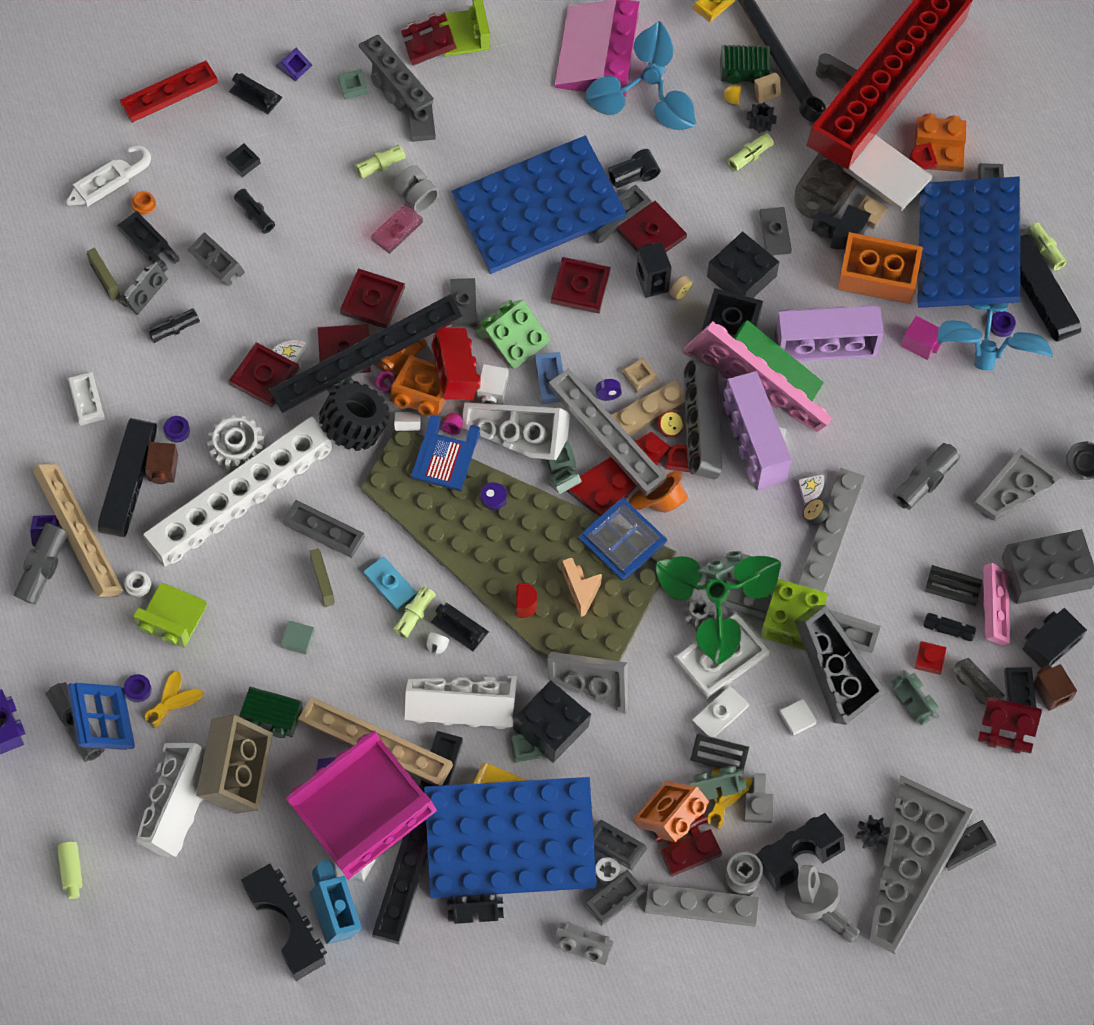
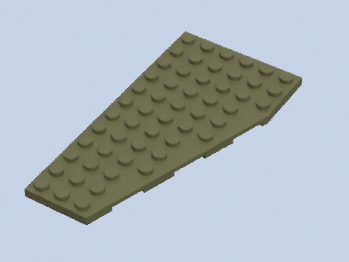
[362,430,676,661]

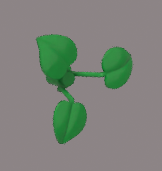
[656,556,781,664]

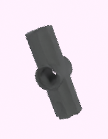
[893,443,960,510]
[14,523,68,605]
[45,682,105,762]

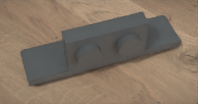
[359,34,434,112]

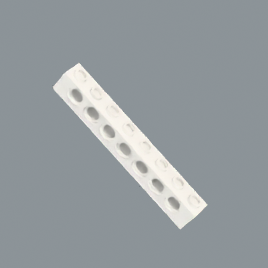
[143,416,332,567]

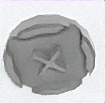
[784,865,841,920]

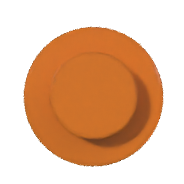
[131,191,156,215]

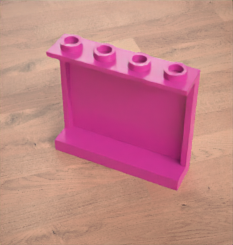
[286,730,437,880]

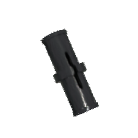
[234,188,275,234]
[147,308,200,343]

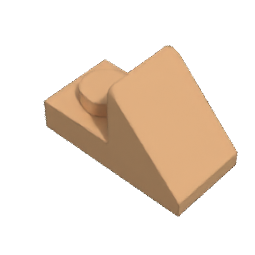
[562,558,602,617]

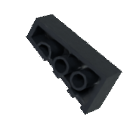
[794,605,886,725]

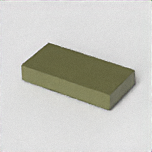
[86,247,121,301]
[310,548,335,607]

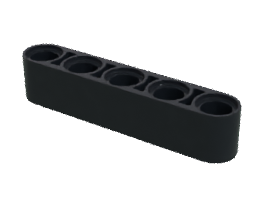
[1020,232,1082,342]
[98,418,157,538]

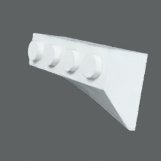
[405,676,517,729]
[136,743,205,857]

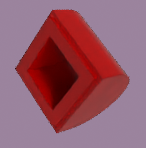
[516,583,538,618]

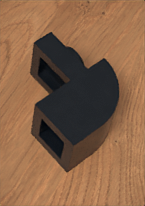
[811,204,871,250]

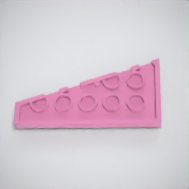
[682,322,832,432]

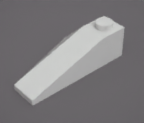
[462,403,570,460]

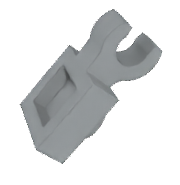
[744,773,773,823]

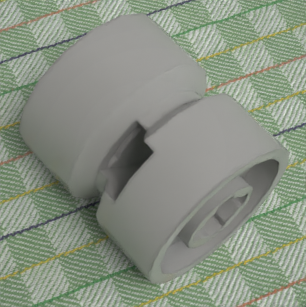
[393,165,439,212]
[724,852,763,896]

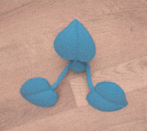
[585,21,696,130]
[938,303,1053,371]

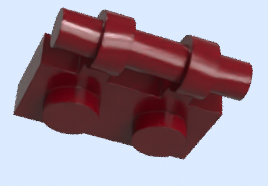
[400,12,457,66]
[977,697,1042,754]
[653,813,722,877]

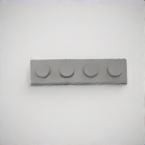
[645,883,759,927]

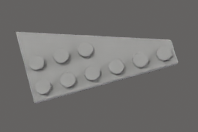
[870,775,974,955]

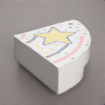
[273,340,307,363]
[798,475,824,506]

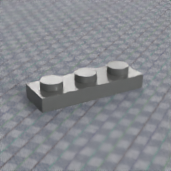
[283,500,365,558]

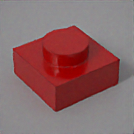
[914,641,947,675]

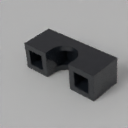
[756,813,845,892]

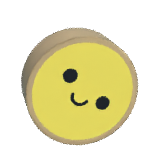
[669,275,693,301]

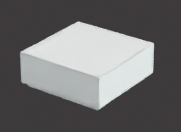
[394,412,421,431]
[779,699,817,736]

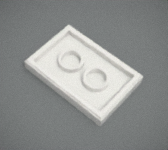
[843,135,932,212]
[674,612,770,700]

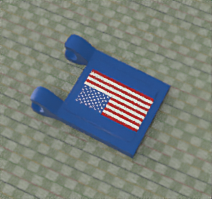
[411,415,480,491]

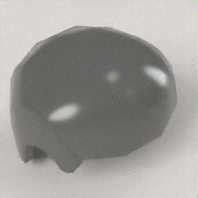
[1066,441,1094,480]

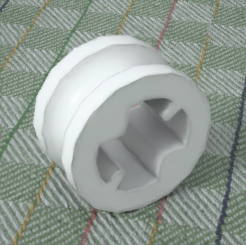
[596,857,620,885]

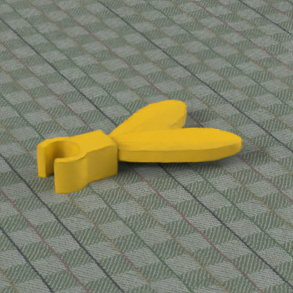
[145,671,204,728]
[707,767,752,830]

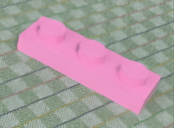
[983,563,1010,646]

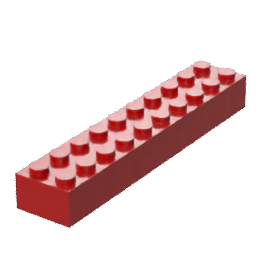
[806,0,973,170]

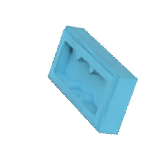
[363,556,417,612]

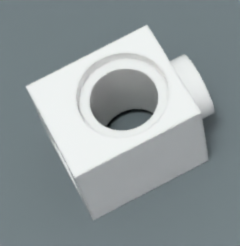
[477,364,509,405]

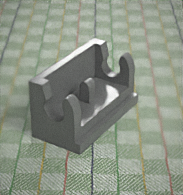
[187,232,245,286]

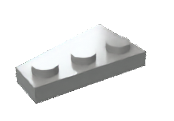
[973,448,1062,521]
[548,652,629,714]

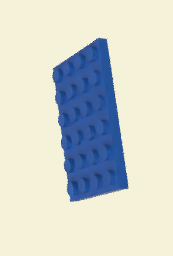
[451,135,626,274]
[917,176,1020,308]
[424,777,597,898]

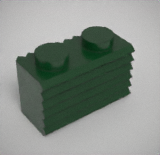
[720,45,770,84]
[239,687,303,738]

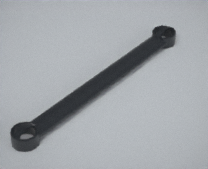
[738,0,826,122]

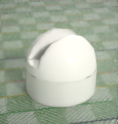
[426,632,450,654]

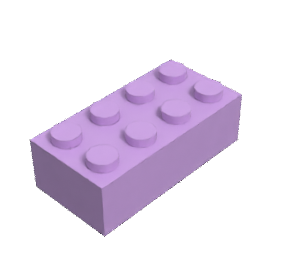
[774,305,884,361]
[722,371,792,490]

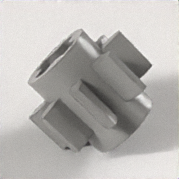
[682,596,715,631]

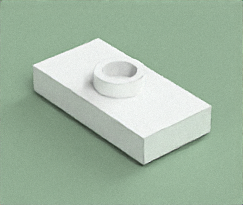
[68,372,105,426]
[692,686,749,738]

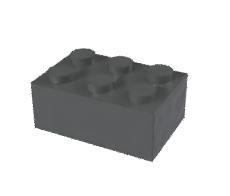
[1001,529,1094,604]

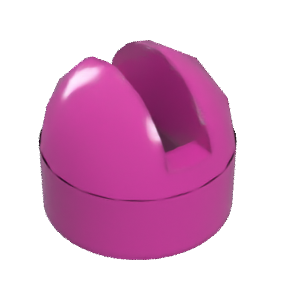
[376,371,396,393]
[441,413,463,435]

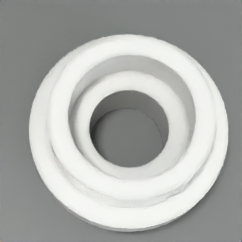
[124,571,151,597]

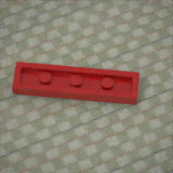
[120,60,218,123]

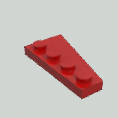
[566,431,671,517]

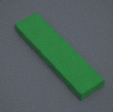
[734,320,824,401]

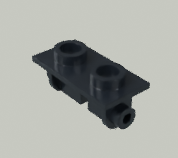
[229,73,282,115]
[431,602,489,652]
[447,893,504,924]

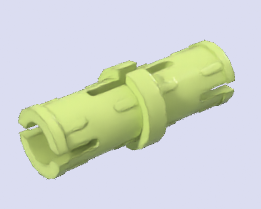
[727,133,774,172]
[355,144,406,179]
[1027,222,1067,271]
[393,586,436,639]

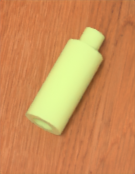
[57,842,83,899]

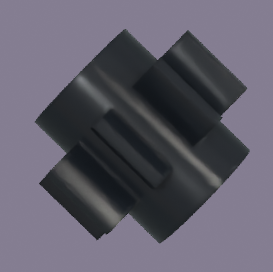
[746,102,777,134]
[855,815,891,851]

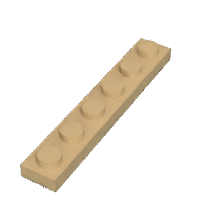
[33,464,123,597]
[298,697,453,786]

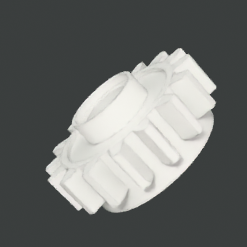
[207,415,265,471]

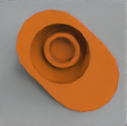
[629,471,688,513]

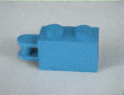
[310,860,362,945]

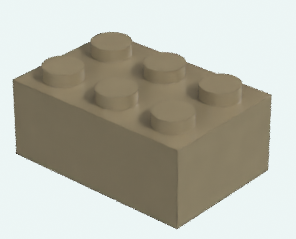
[196,714,273,814]

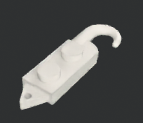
[66,145,151,206]

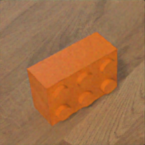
[837,232,923,304]

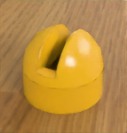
[724,85,741,105]

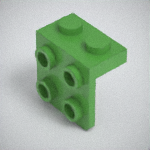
[476,299,550,368]

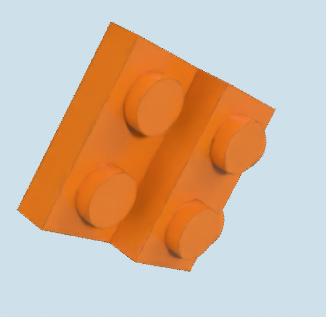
[915,113,967,172]
[390,355,447,417]
[632,781,709,842]

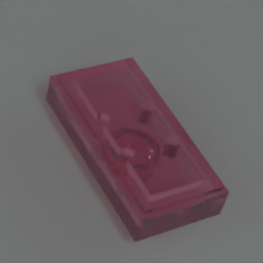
[371,204,423,254]

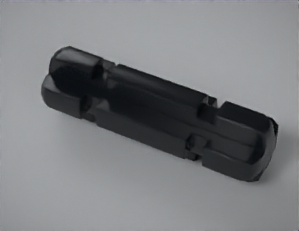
[923,613,976,641]

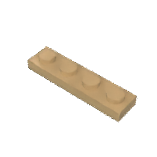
[591,380,685,451]

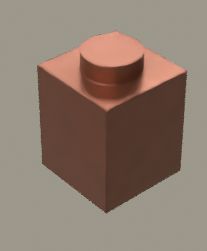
[145,442,178,484]
[1034,664,1077,711]

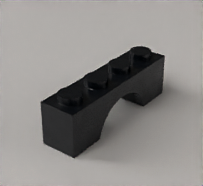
[241,863,327,981]

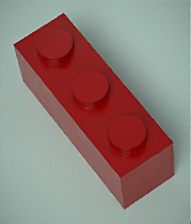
[431,327,481,400]

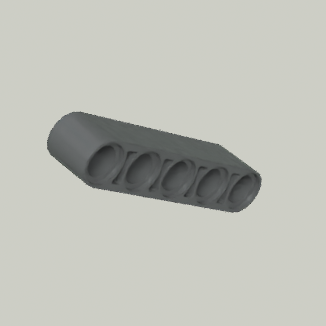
[684,360,723,480]

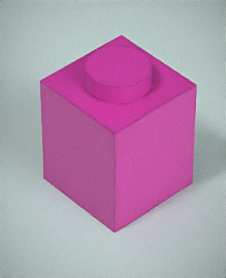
[901,316,942,360]

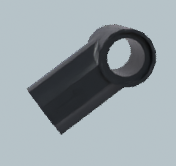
[608,149,661,188]

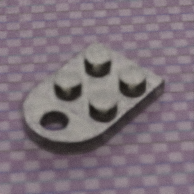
[794,153,859,220]

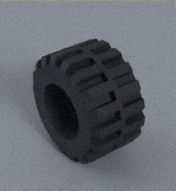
[319,381,390,451]

